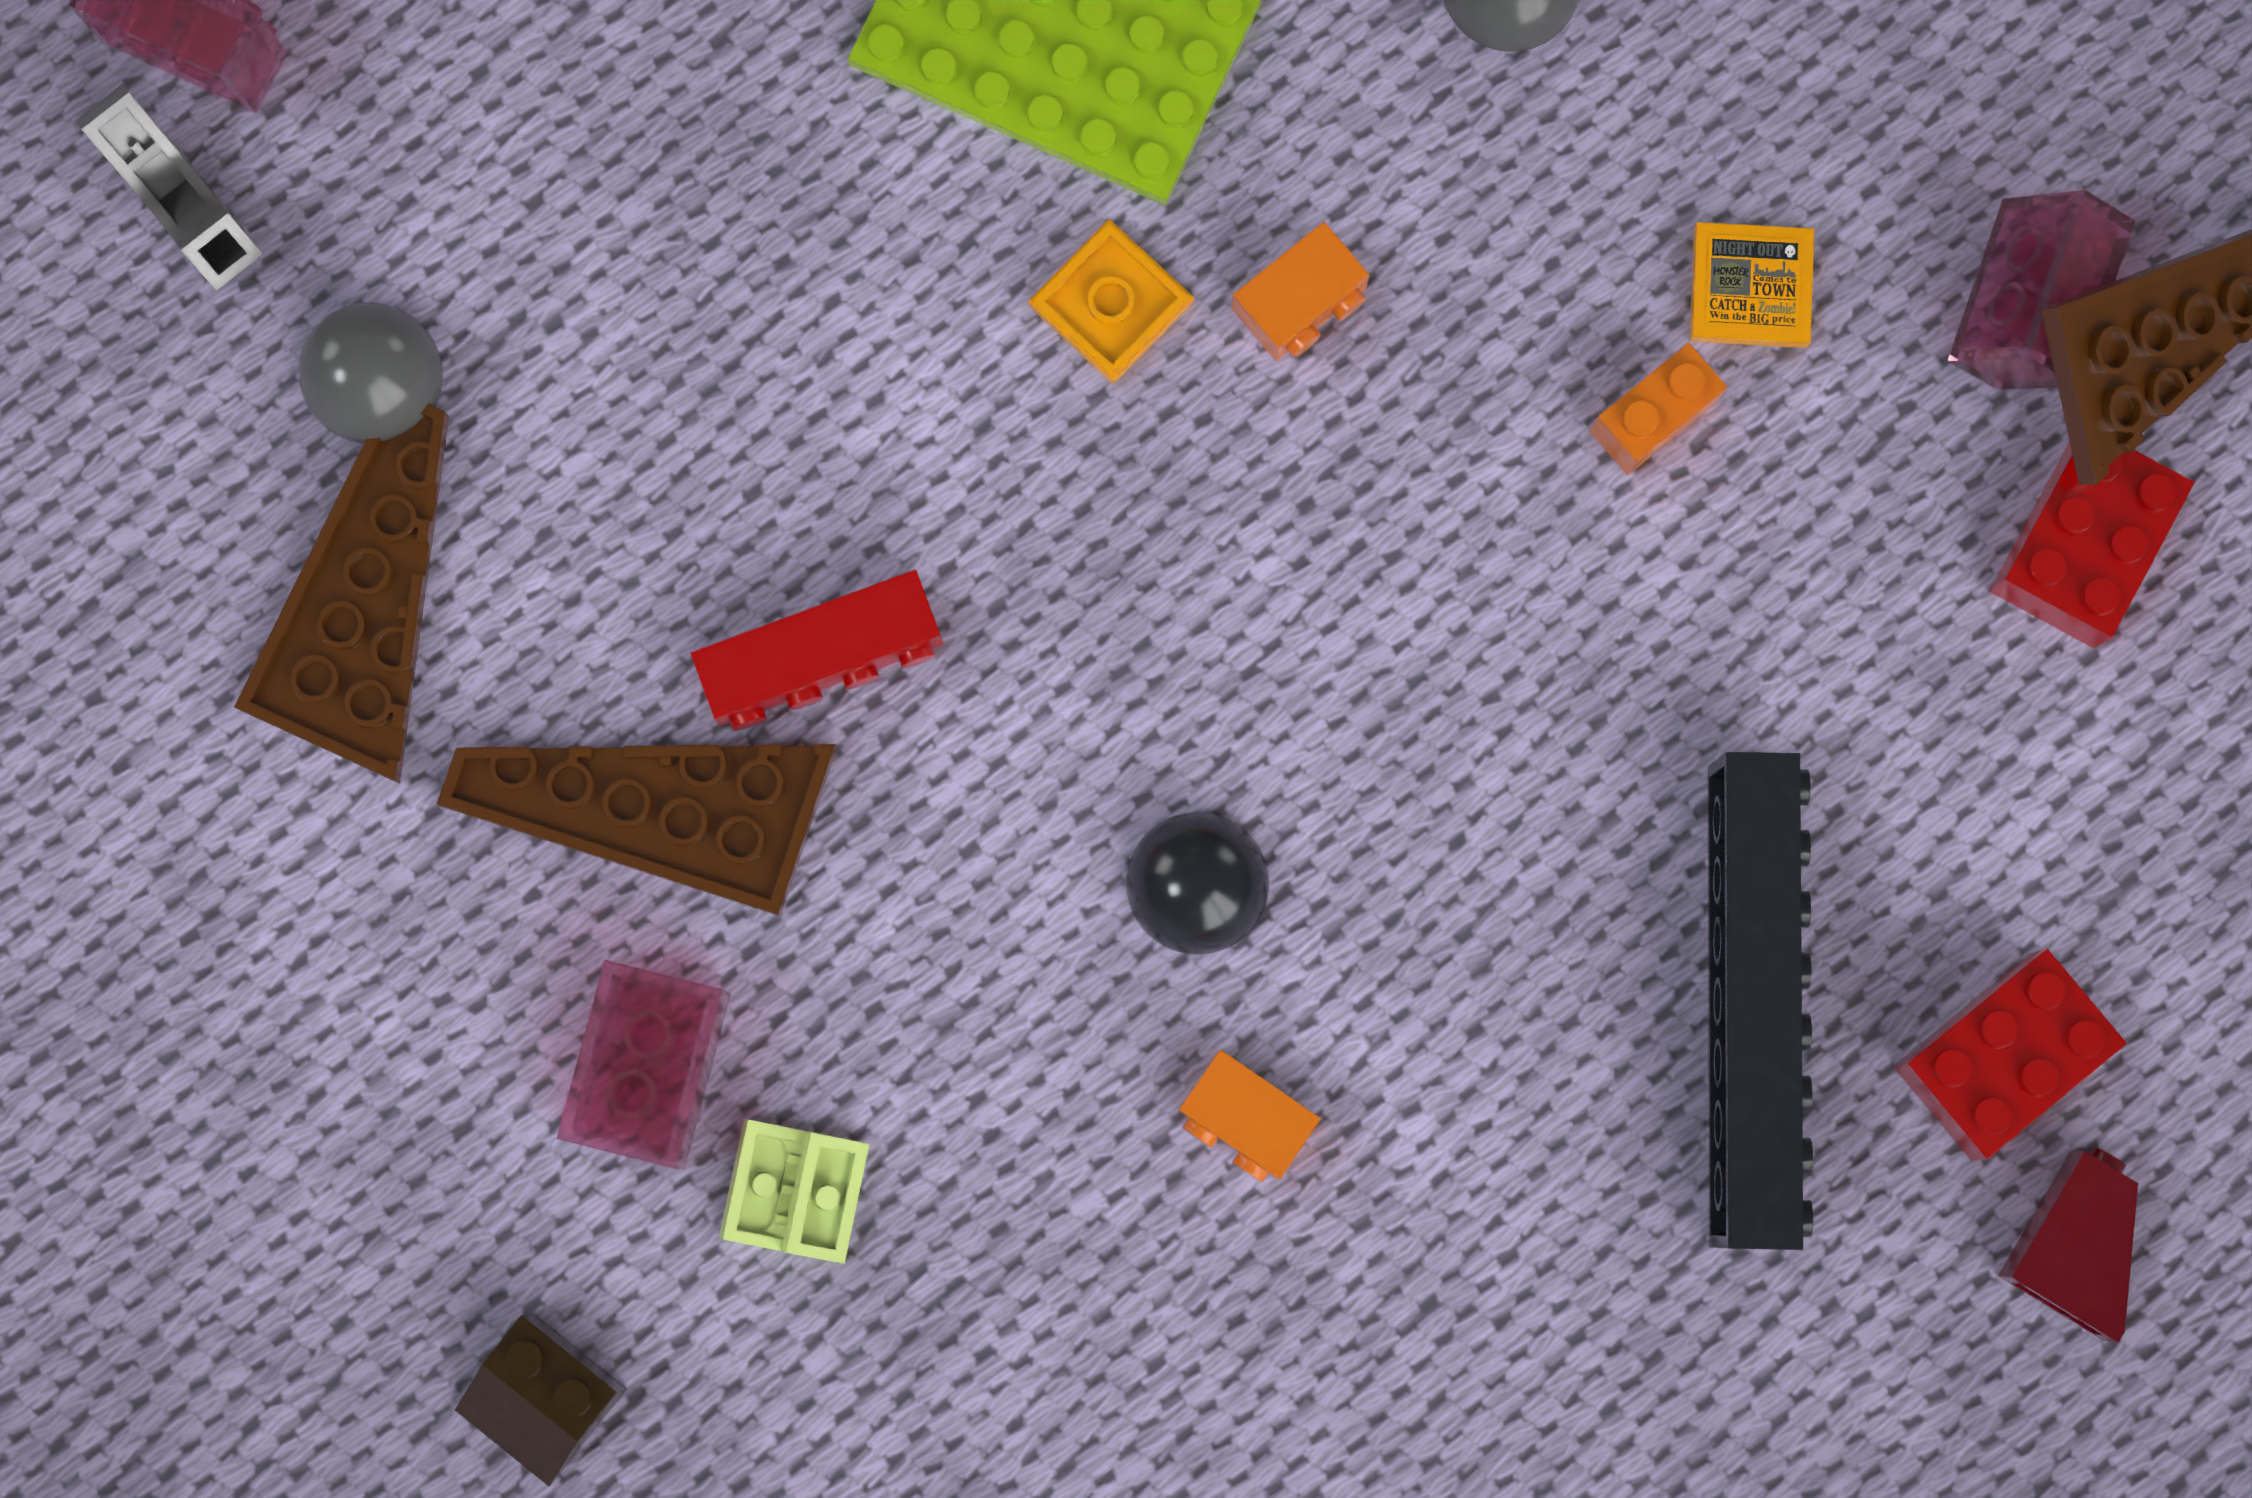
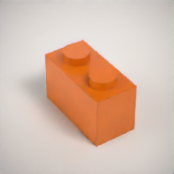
[1231,221,1370,361]
[1589,342,1728,476]
[1178,1049,1321,1183]

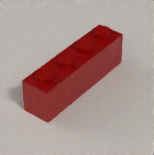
[690,569,944,731]

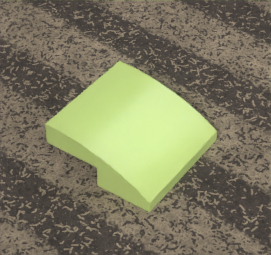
[719,1119,870,1264]

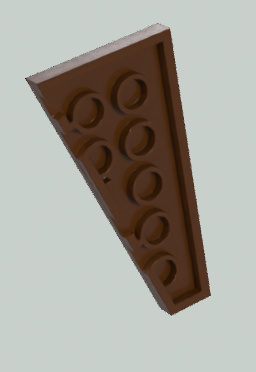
[2041,229,2252,485]
[234,404,449,784]
[437,744,837,916]

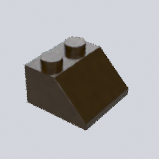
[455,1313,627,1487]

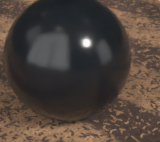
[1126,812,1269,955]

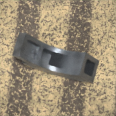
[75,84,263,291]

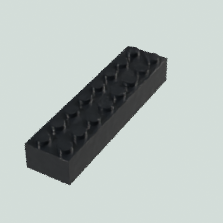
[1708,752,1813,1250]

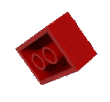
[1989,441,2195,648]
[1893,948,2127,1161]

